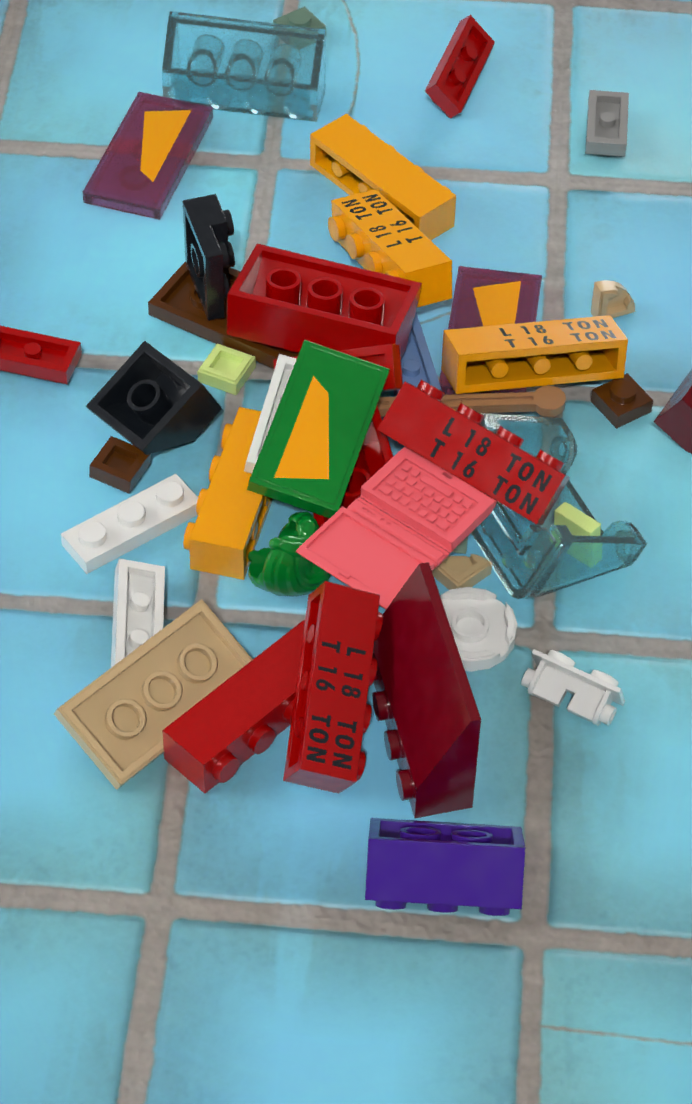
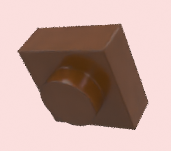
[591,373,653,429]
[89,436,151,494]

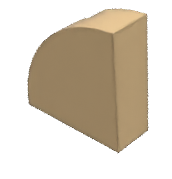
[591,280,635,318]
[432,554,492,590]

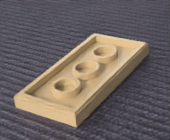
[54,599,253,790]

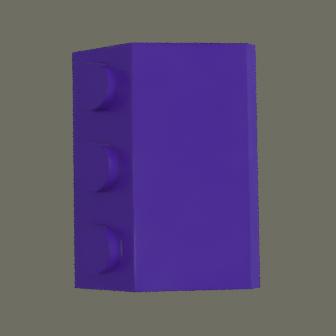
[365,818,525,916]

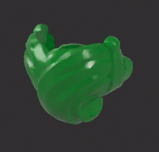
[248,511,331,596]

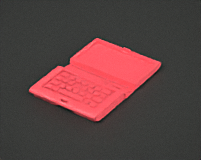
[296,447,497,610]

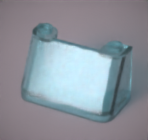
[471,413,647,599]

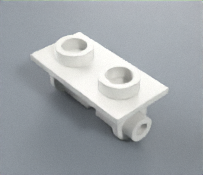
[521,649,625,726]

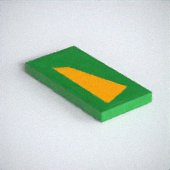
[247,340,390,518]

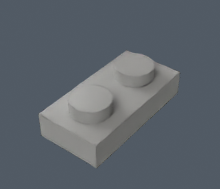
[585,90,629,157]

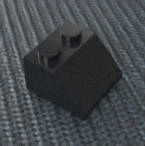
[86,341,222,455]

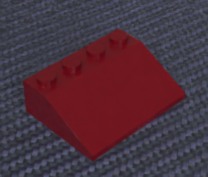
[372,562,481,818]

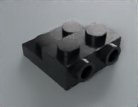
[182,194,235,321]

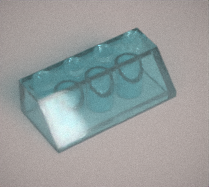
[162,11,326,122]

